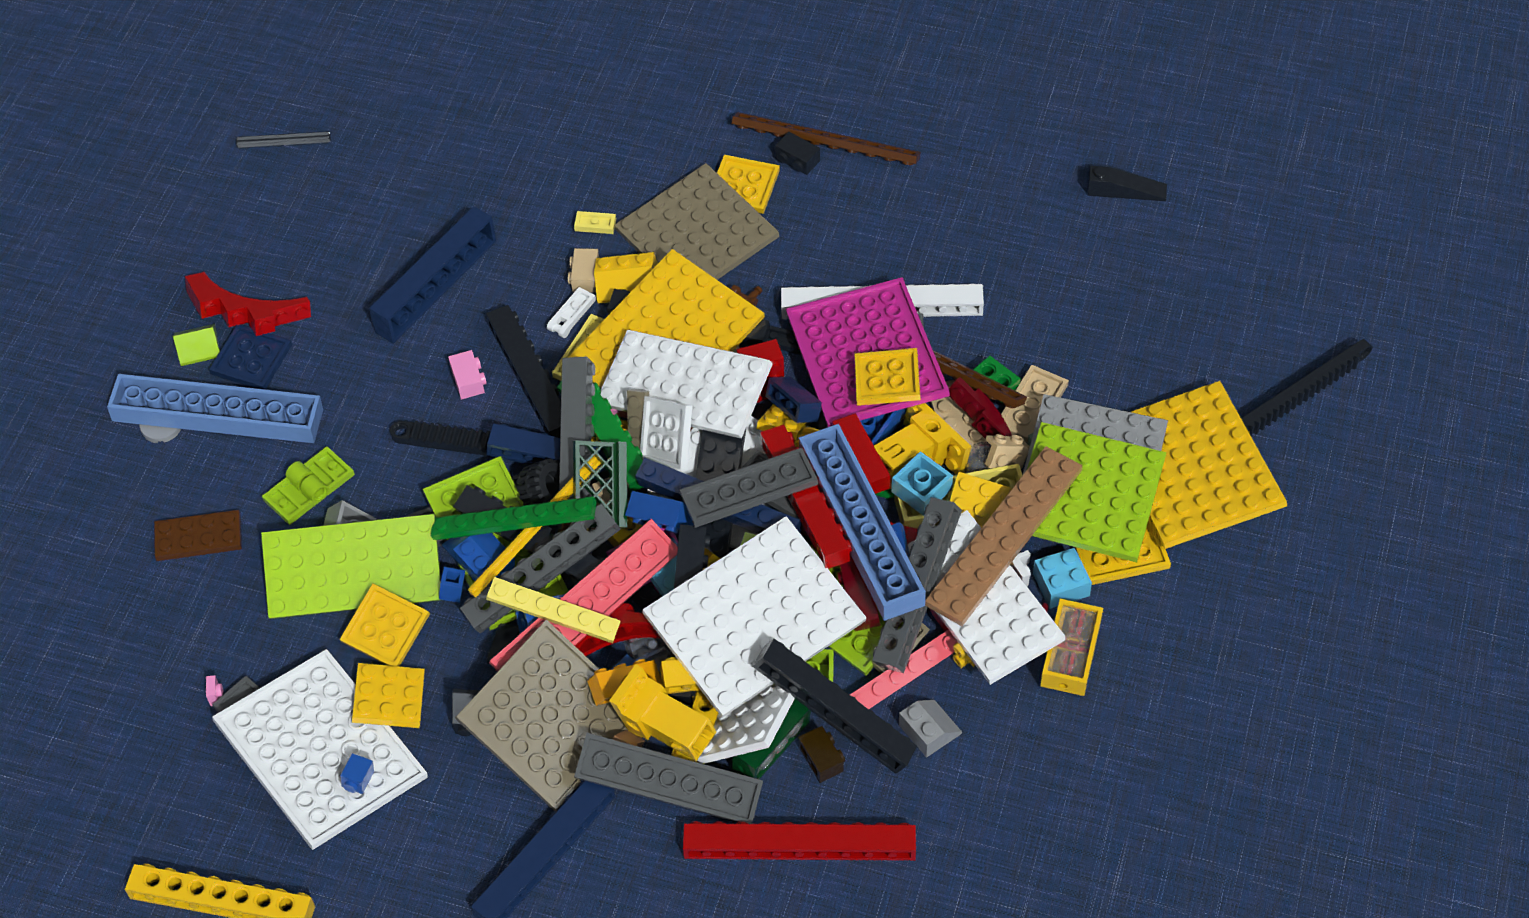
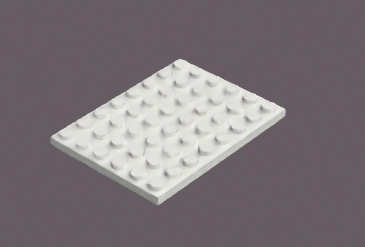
[642,516,866,718]
[212,649,428,850]

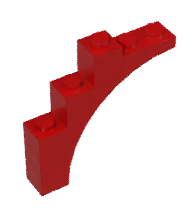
[185,272,311,336]
[575,603,662,656]

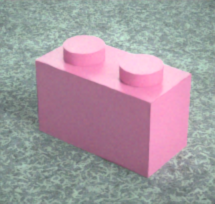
[448,350,487,400]

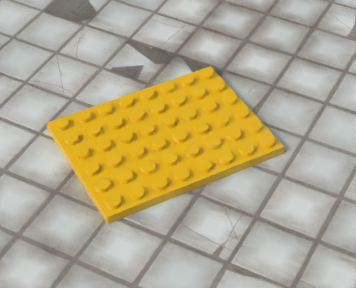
[568,249,765,388]
[1131,381,1287,549]

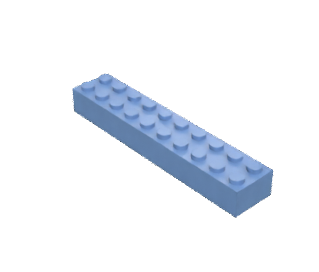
[107,374,323,443]
[799,424,926,621]

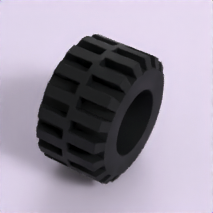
[517,459,560,506]

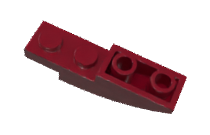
[949,377,1012,439]

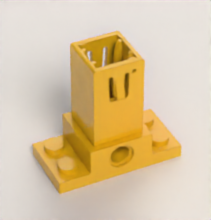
[874,403,971,489]
[609,664,716,761]

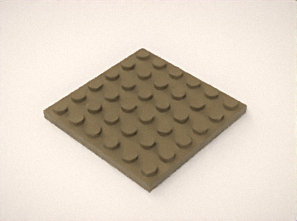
[614,163,779,280]
[455,620,628,811]

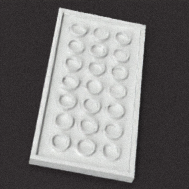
[600,330,772,439]
[908,510,1065,685]

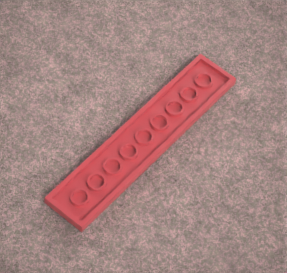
[489,519,678,672]

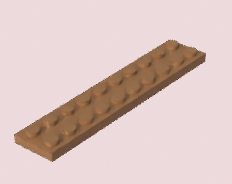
[925,446,1082,626]

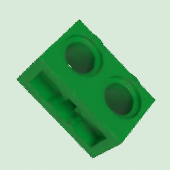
[973,356,1021,405]

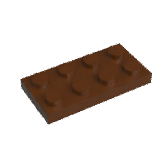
[154,510,242,561]

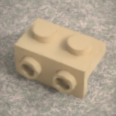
[985,434,1030,469]

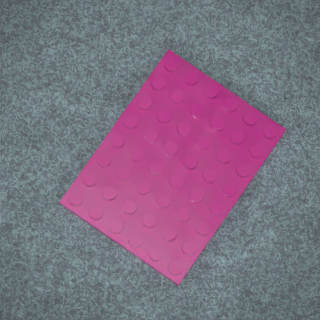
[786,277,950,427]

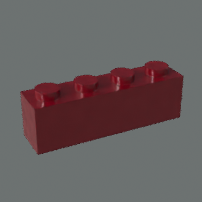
[837,554,881,632]

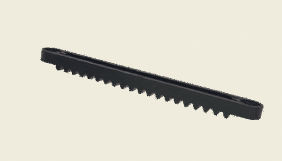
[1241,339,1373,437]
[390,420,493,457]

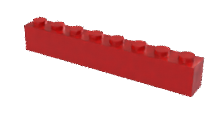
[760,424,852,569]

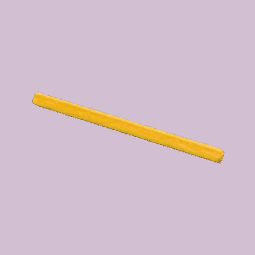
[468,456,601,597]

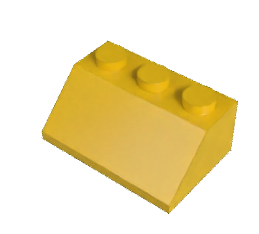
[594,252,658,303]

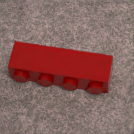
[832,413,890,494]

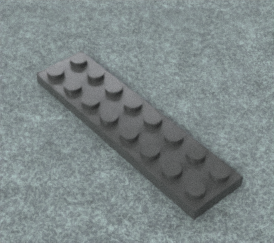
[574,733,763,824]

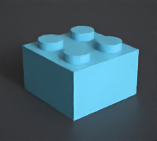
[892,451,953,516]
[1033,548,1092,609]

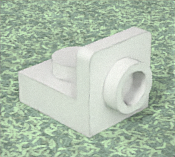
[1010,550,1031,586]

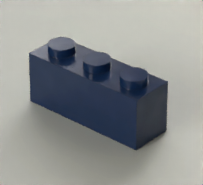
[765,376,822,423]

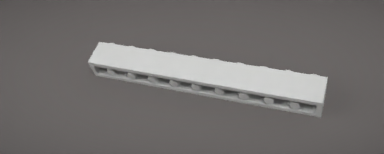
[781,284,984,319]

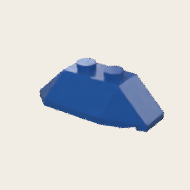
[442,533,515,584]

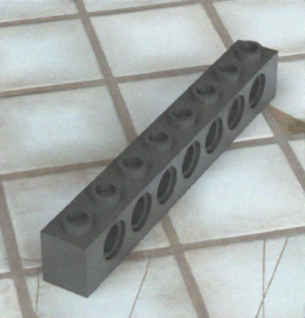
[872,497,962,673]
[460,503,621,633]

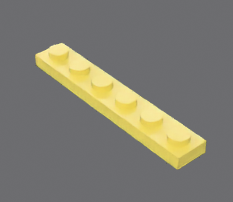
[486,577,621,643]

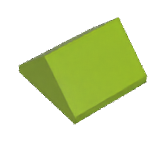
[173,324,220,366]

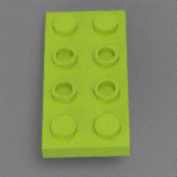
[262,447,355,525]

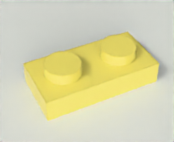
[574,211,616,234]

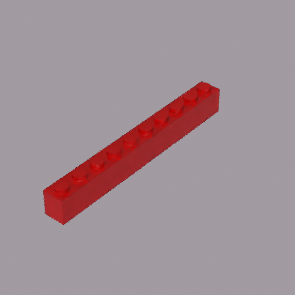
[683,821,916,861]

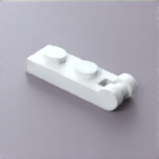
[547,287,596,338]

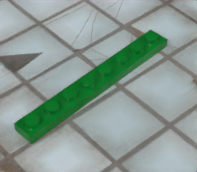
[430,496,597,540]

